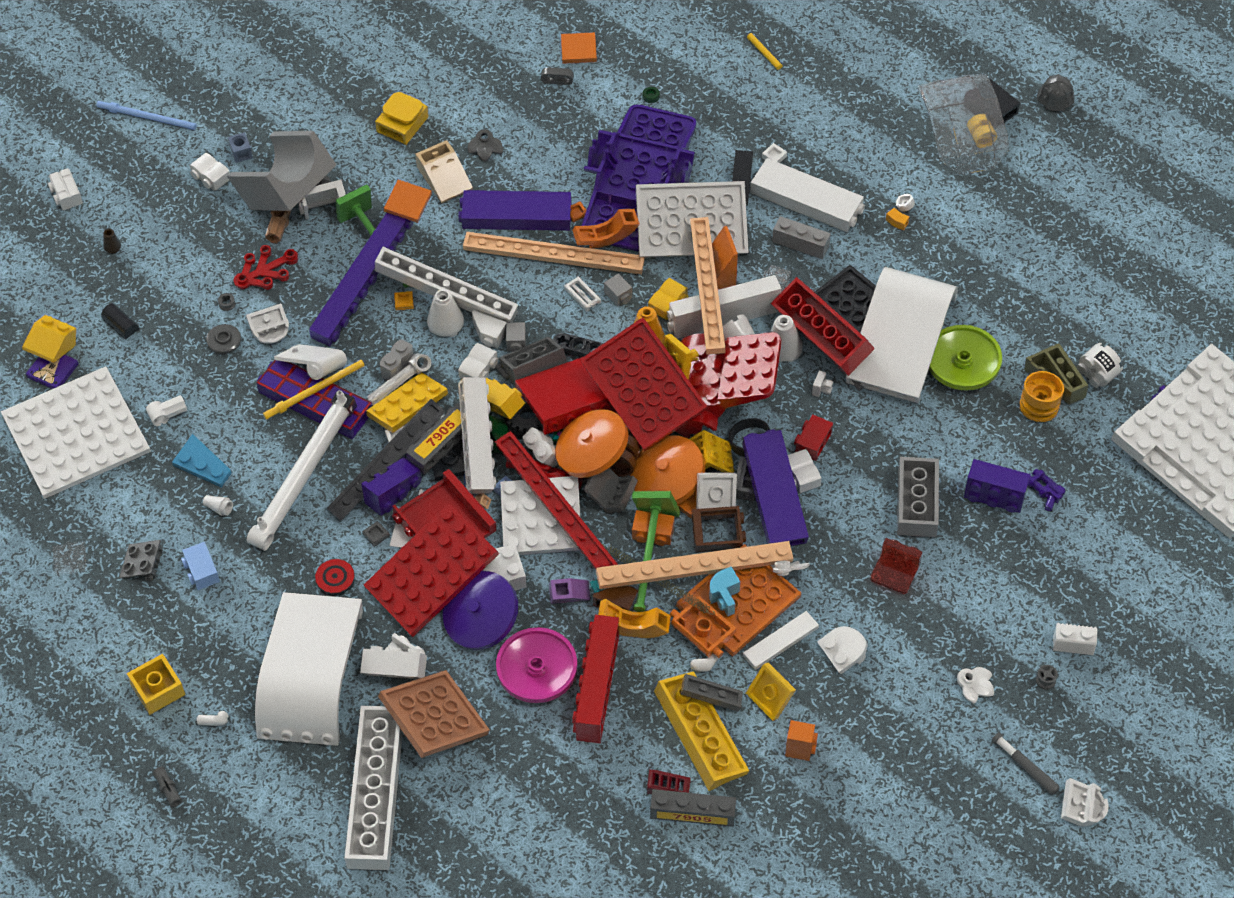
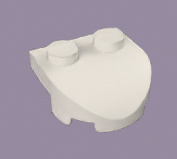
[246,304,289,344]
[817,626,868,674]
[1061,778,1108,826]

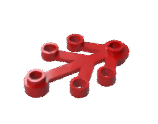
[234,245,299,290]

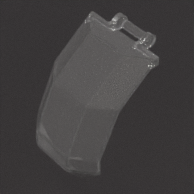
[918,73,1010,175]

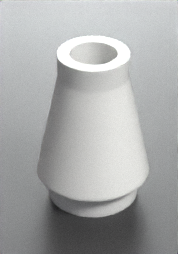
[203,495,233,516]

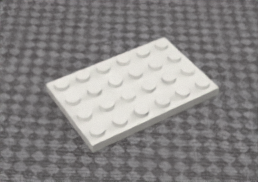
[636,181,748,257]

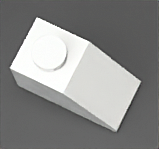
[472,310,507,349]

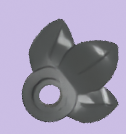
[468,129,503,162]

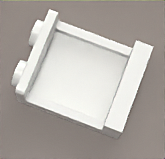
[298,180,346,219]

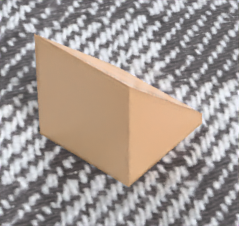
[475,493,492,509]

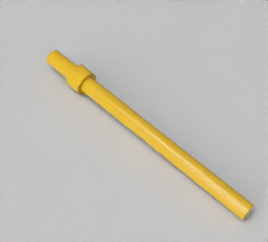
[263,360,365,420]

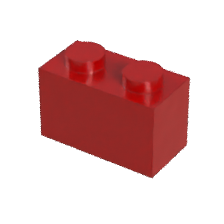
[794,414,833,461]

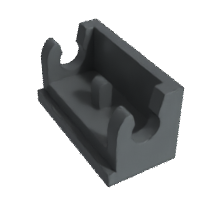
[736,456,755,502]

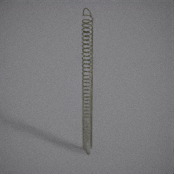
[601,543,715,615]

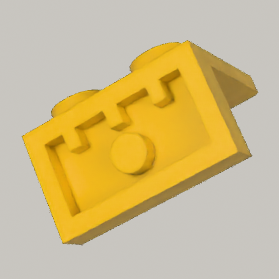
[690,430,734,473]

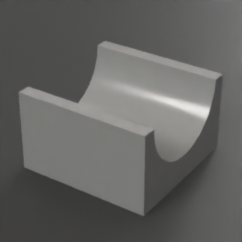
[227,131,336,211]

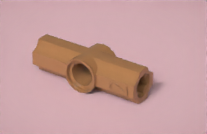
[265,209,292,244]

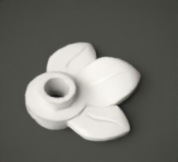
[771,561,809,576]
[957,667,994,703]

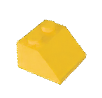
[22,315,76,363]

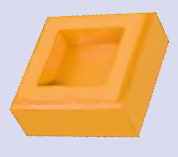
[394,291,414,310]

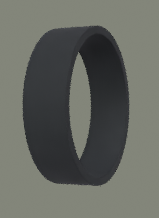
[729,418,770,457]

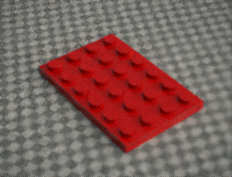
[580,317,708,452]
[364,503,500,637]

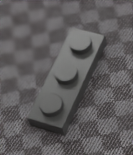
[681,674,743,712]

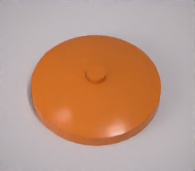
[555,410,628,478]
[630,436,705,504]

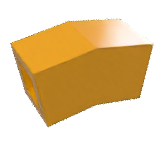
[886,208,909,231]

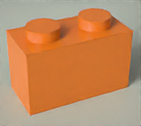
[632,510,675,546]
[785,720,818,761]

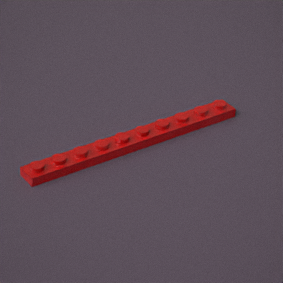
[495,431,618,570]

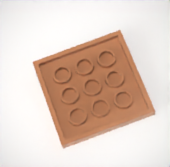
[378,670,490,758]

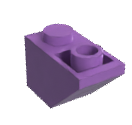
[549,578,590,604]

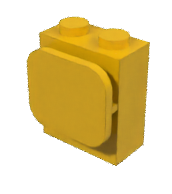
[375,92,429,145]

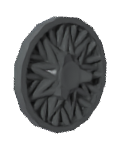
[206,324,241,354]

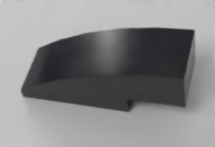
[732,150,753,206]

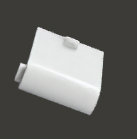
[274,344,347,380]

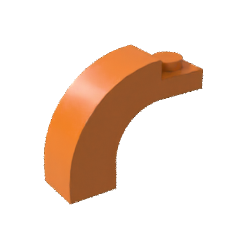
[572,209,640,249]

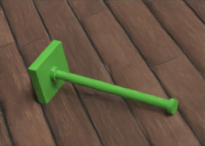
[336,184,409,288]
[632,491,680,612]

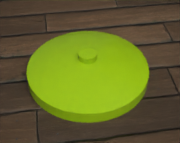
[929,325,1002,390]

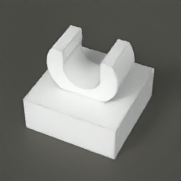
[812,370,833,397]

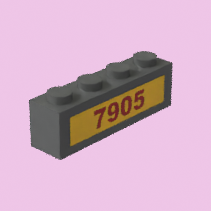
[406,403,462,475]
[650,789,736,827]

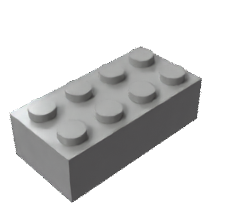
[897,457,939,537]

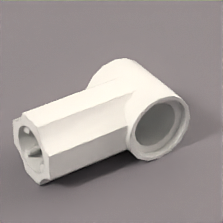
[146,395,187,426]

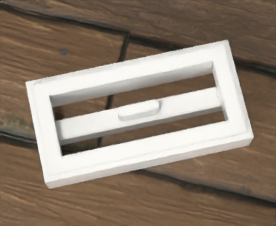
[564,276,601,312]

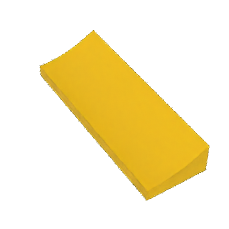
[654,671,749,791]

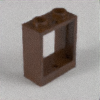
[692,506,746,553]

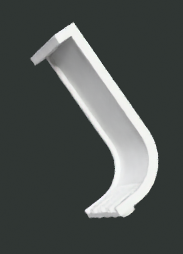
[846,267,958,404]
[255,592,363,746]

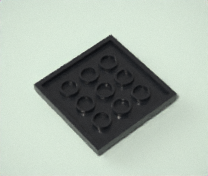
[814,265,876,333]

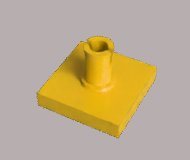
[663,334,699,380]
[746,662,796,721]

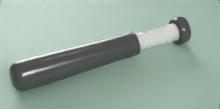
[992,732,1060,795]

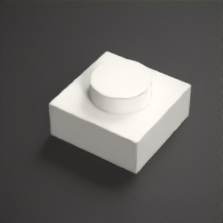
[762,143,787,163]

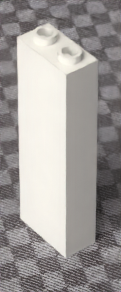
[750,158,865,232]
[667,275,781,339]

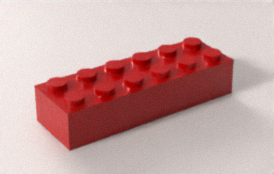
[770,277,875,376]
[572,614,619,744]

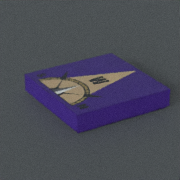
[26,355,79,389]

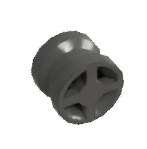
[1036,665,1058,690]

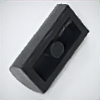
[101,303,139,340]

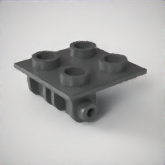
[119,540,163,581]

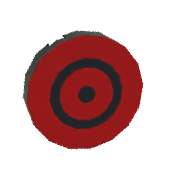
[315,559,355,596]

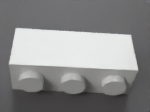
[360,646,427,679]

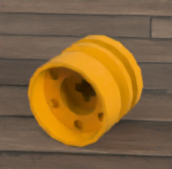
[1019,371,1064,422]

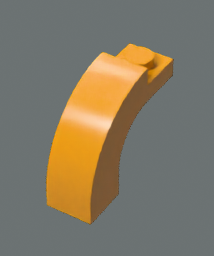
[598,599,671,638]

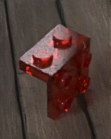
[870,538,923,594]

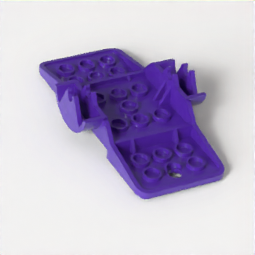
[581,104,696,252]

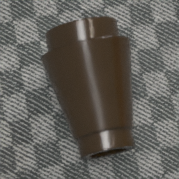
[103,229,121,254]

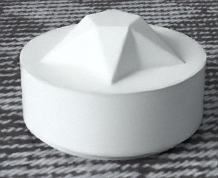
[896,194,915,212]

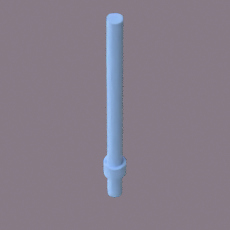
[96,101,197,130]

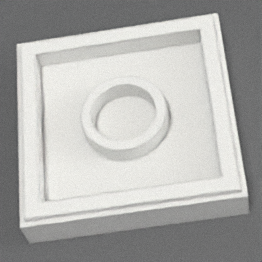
[696,473,737,509]

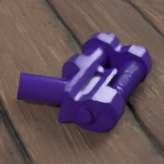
[1028,469,1066,511]

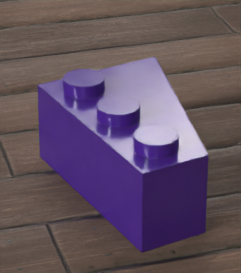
[361,457,422,516]

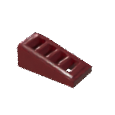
[647,769,691,794]

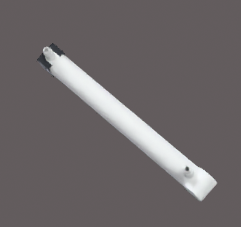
[247,390,357,551]

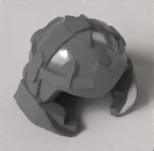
[1037,74,1075,111]

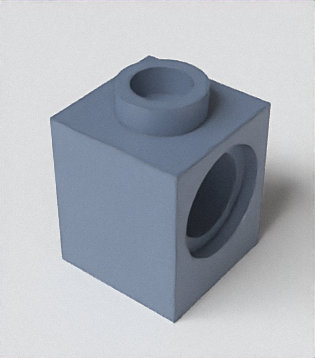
[228,132,253,163]

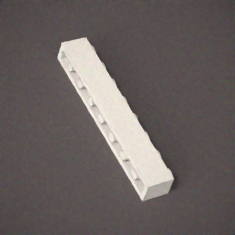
[375,247,518,323]

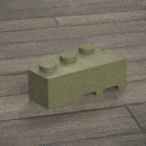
[1024,343,1088,405]

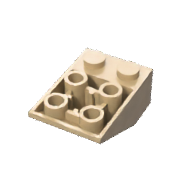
[415,140,473,203]

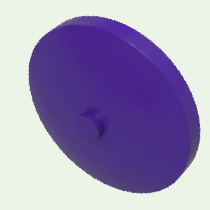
[443,571,518,650]

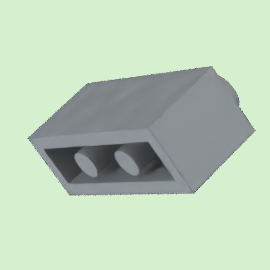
[772,216,831,259]

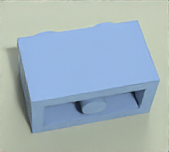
[181,542,220,590]

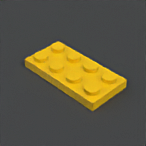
[366,372,448,433]

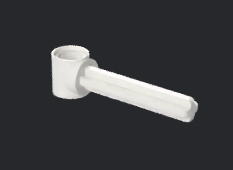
[367,353,431,405]

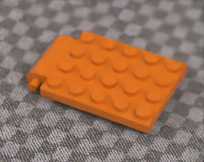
[670,544,801,658]

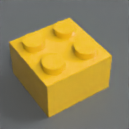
[127,654,186,715]

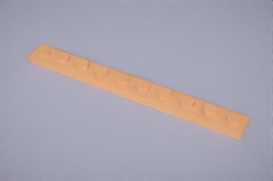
[690,217,726,355]
[463,232,645,275]
[596,541,794,589]

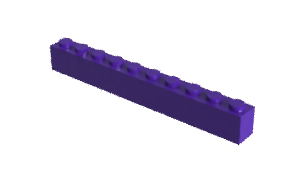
[309,212,414,347]

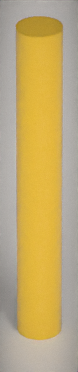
[747,33,783,70]

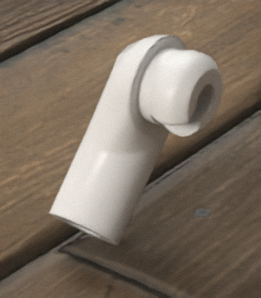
[690,654,718,672]
[197,711,229,726]

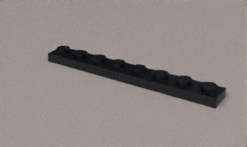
[326,399,445,522]

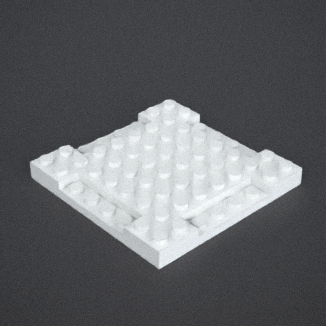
[1111,344,1234,539]

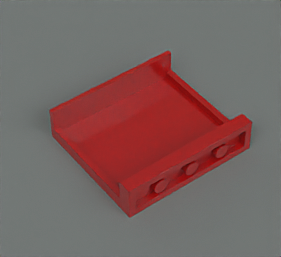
[515,357,614,435]
[392,469,496,538]

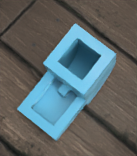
[709,566,740,617]

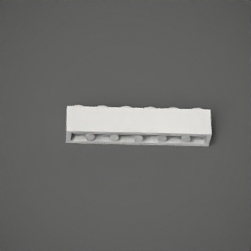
[458,377,496,494]

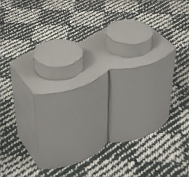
[380,339,414,380]

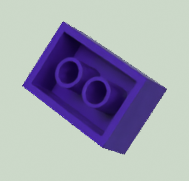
[964,459,1031,513]

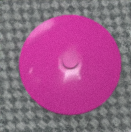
[496,628,577,703]

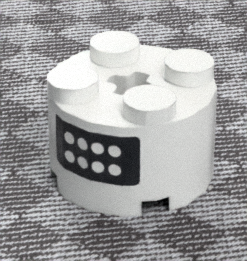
[1077,343,1123,388]

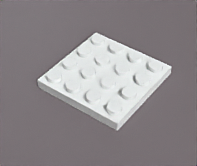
[500,476,581,555]

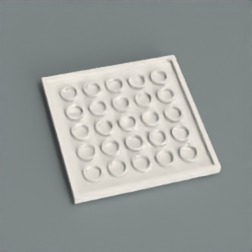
[1,366,151,499]

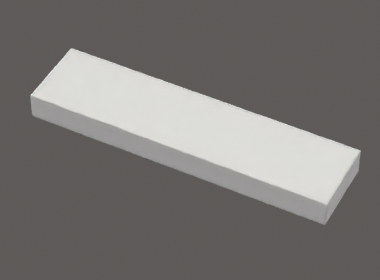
[743,611,819,670]

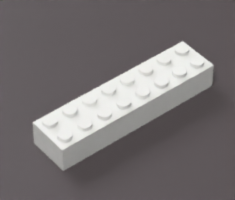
[345,706,403,870]

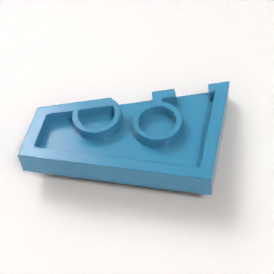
[172,434,232,488]

